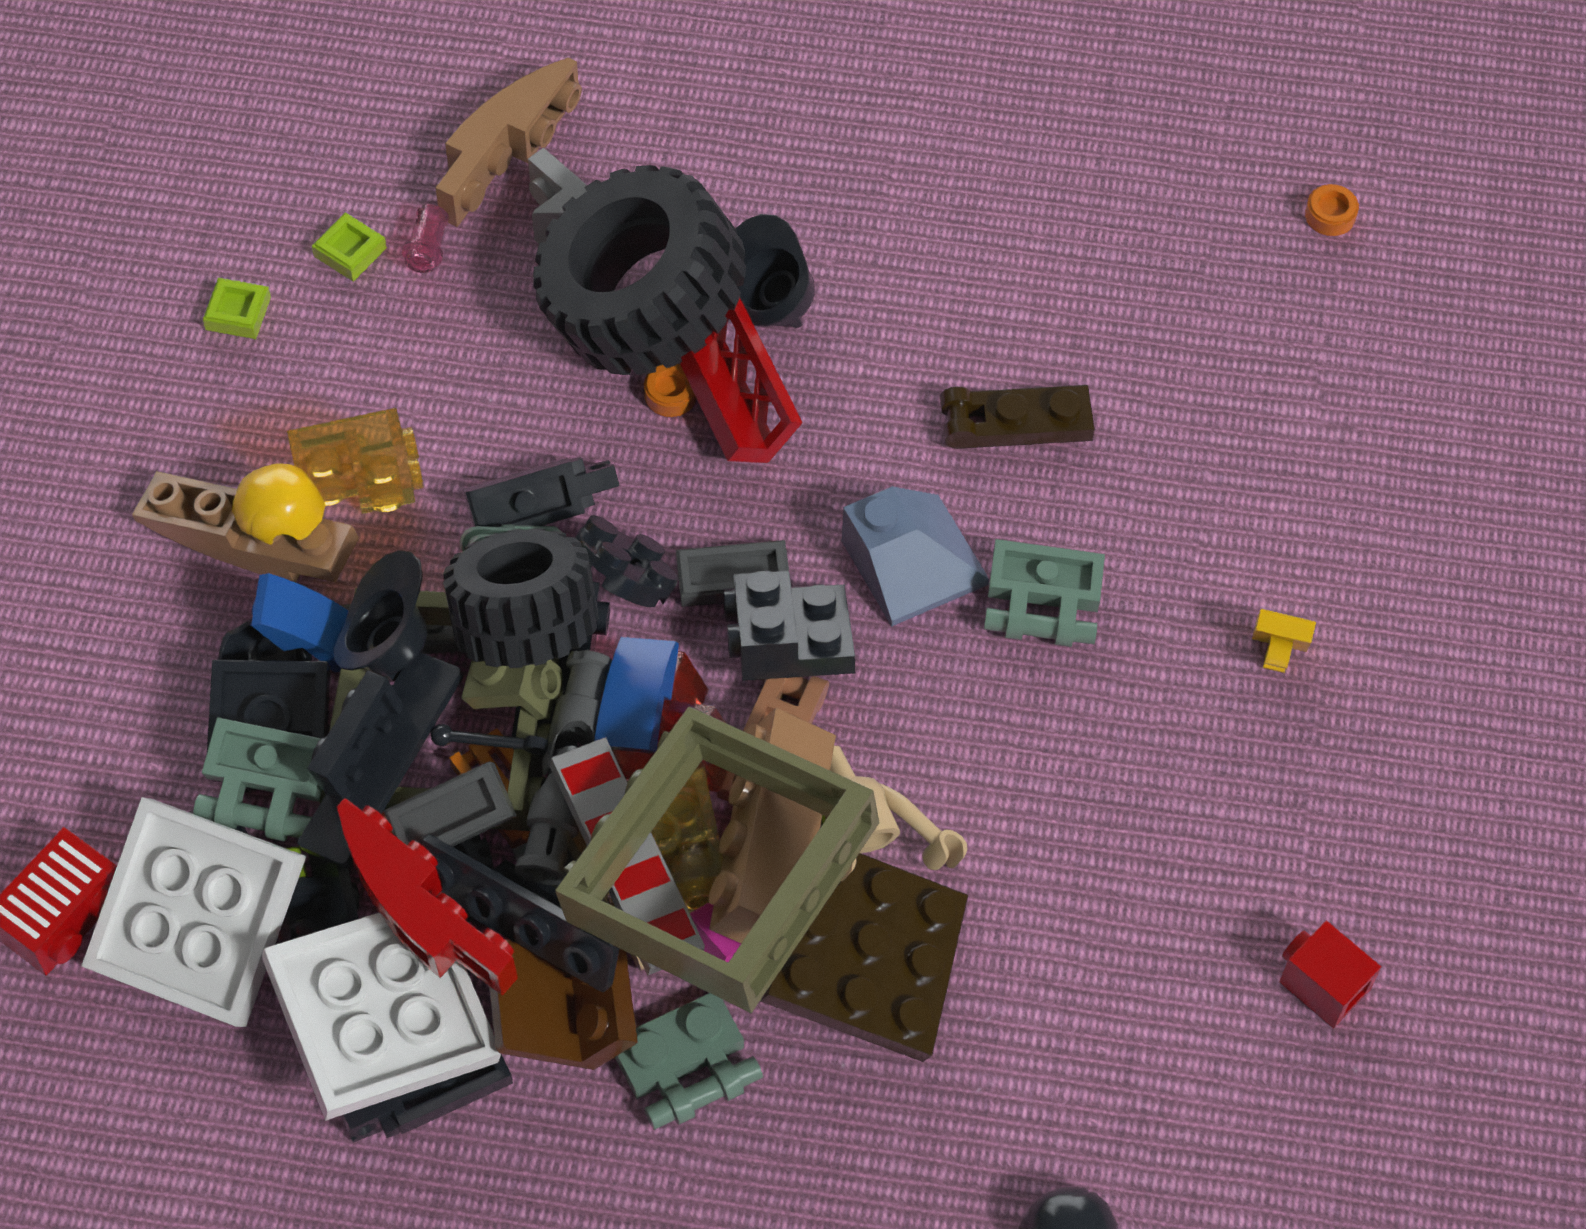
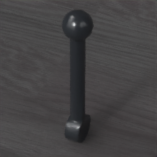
[430,723,549,755]

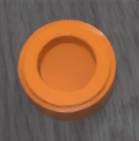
[1305,184,1359,236]
[644,364,697,417]

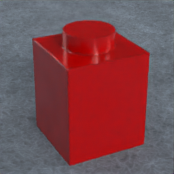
[1279,920,1382,1029]

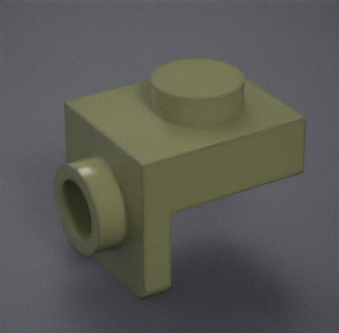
[462,660,562,720]

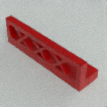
[680,298,803,463]

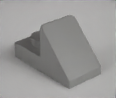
[528,148,587,243]

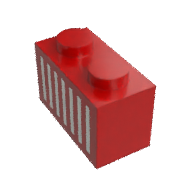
[0,827,117,976]

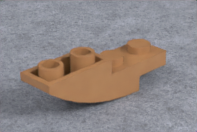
[435,57,582,227]
[132,471,359,583]

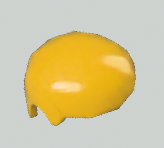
[232,463,326,545]

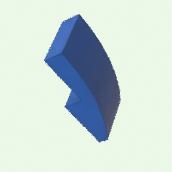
[251,573,349,673]
[594,637,679,753]

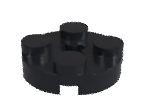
[575,515,679,607]

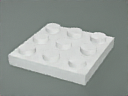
[82,797,306,1027]
[262,913,501,1121]

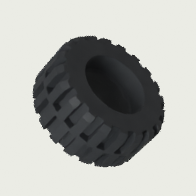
[533,165,746,375]

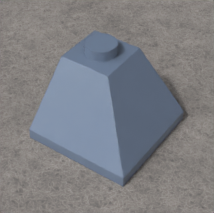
[841,486,990,627]

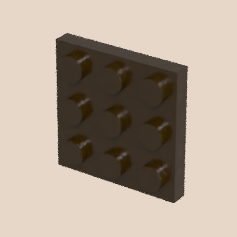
[760,853,968,1062]

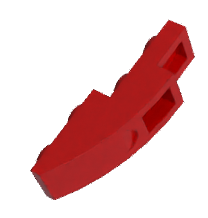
[337,798,518,996]

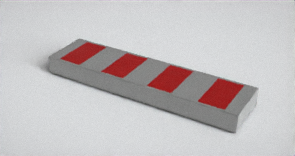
[549,737,705,976]

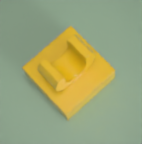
[1252,609,1316,673]

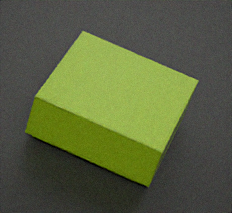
[312,212,387,282]
[203,278,271,339]

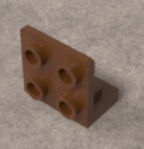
[489,939,638,1070]

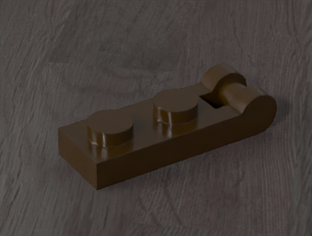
[939,385,1095,449]

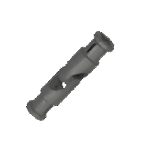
[515,650,612,885]

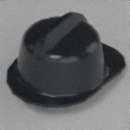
[735,214,815,328]
[334,550,428,682]

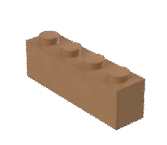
[709,708,836,943]

